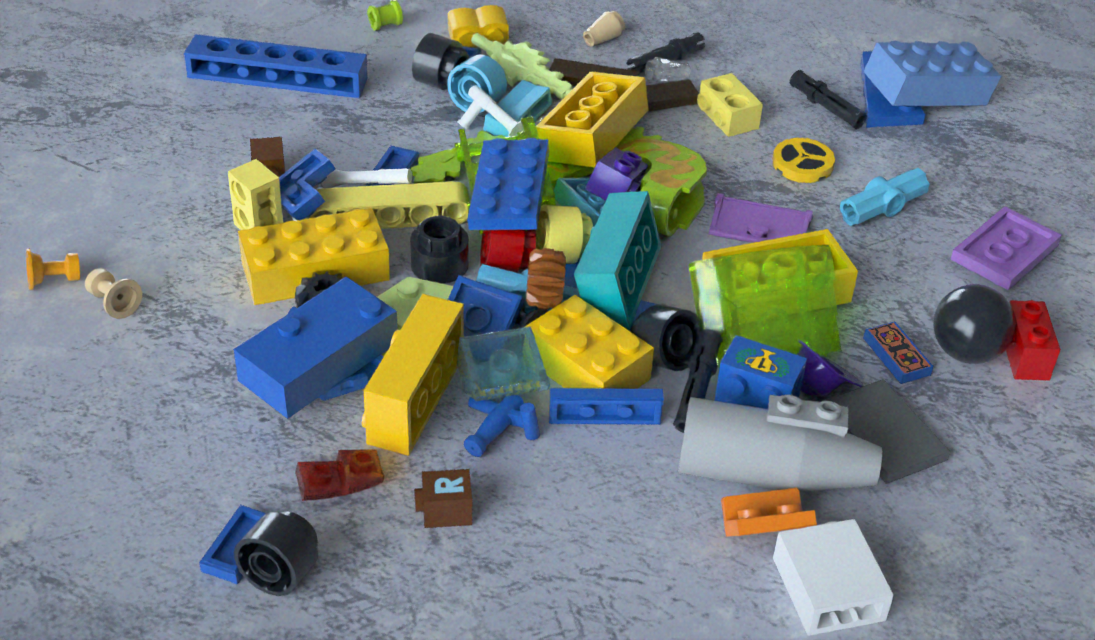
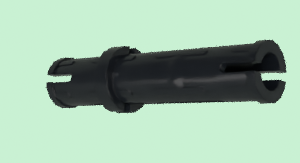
[627,32,705,74]
[789,70,867,129]
[673,329,723,433]

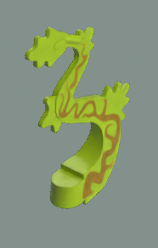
[411,126,707,237]

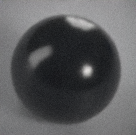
[933,284,1016,364]

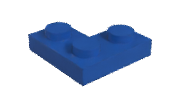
[279,149,336,220]

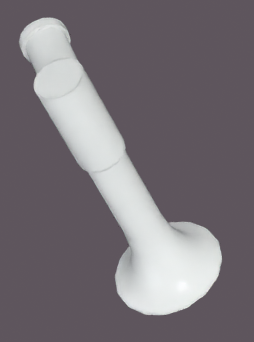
[457,85,535,140]
[321,169,413,188]

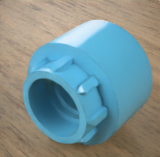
[447,55,507,113]

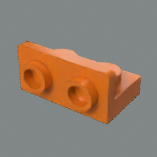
[721,488,817,537]

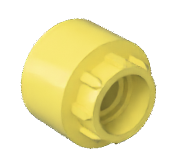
[536,205,593,264]

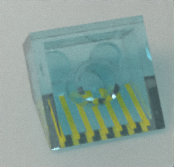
[457,326,550,401]

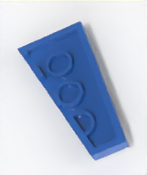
[860,51,925,128]

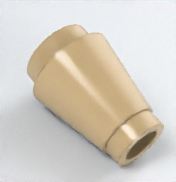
[583,11,625,47]

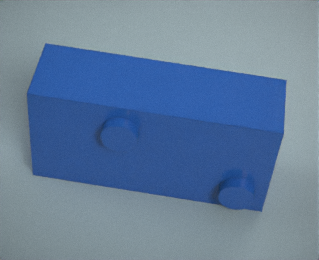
[234,276,398,419]

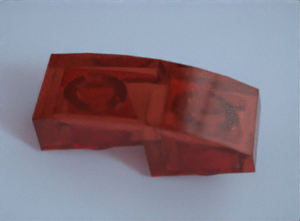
[295,449,385,501]

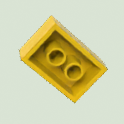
[523,295,654,389]

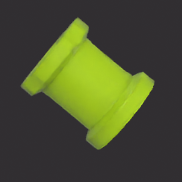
[367,0,403,31]

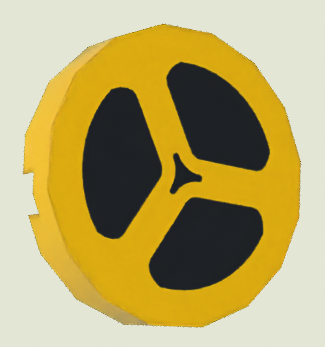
[772,138,835,183]

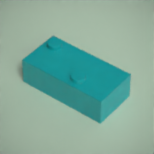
[574,191,661,330]

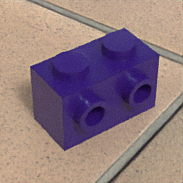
[585,147,649,201]

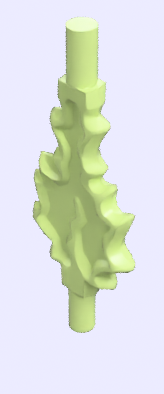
[471,33,573,100]

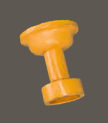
[26,248,80,290]

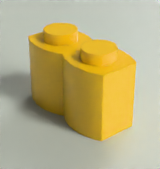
[447,5,509,48]

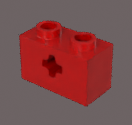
[1006,300,1061,381]

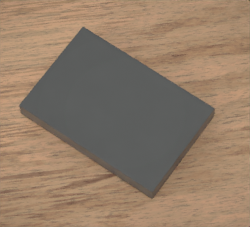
[823,379,951,484]

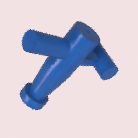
[464,392,540,457]

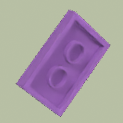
[951,206,1062,290]

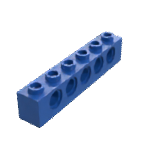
[184,34,368,98]

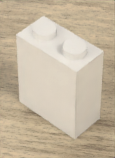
[773,519,894,636]

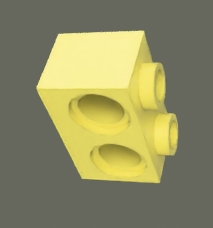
[697,73,763,137]
[228,159,283,230]

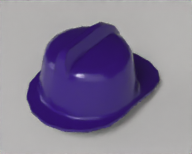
[797,339,864,396]

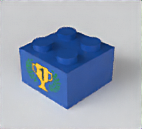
[715,335,807,409]

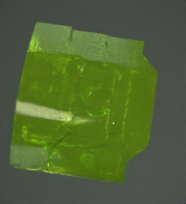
[689,245,842,368]

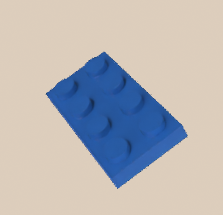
[467,138,549,230]

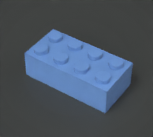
[864,41,1001,106]

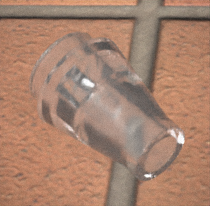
[645,57,691,84]

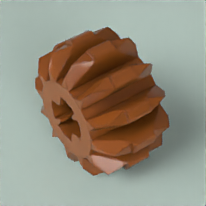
[526,248,566,309]

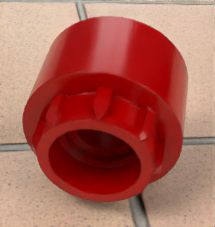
[480,229,536,273]

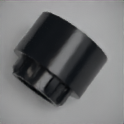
[412,33,469,90]
[410,216,469,284]
[631,304,703,371]
[234,512,318,596]

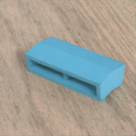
[483,80,552,139]

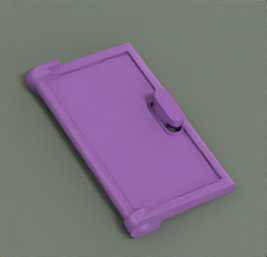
[708,193,813,243]

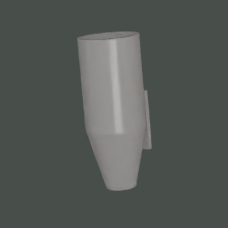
[678,395,882,492]

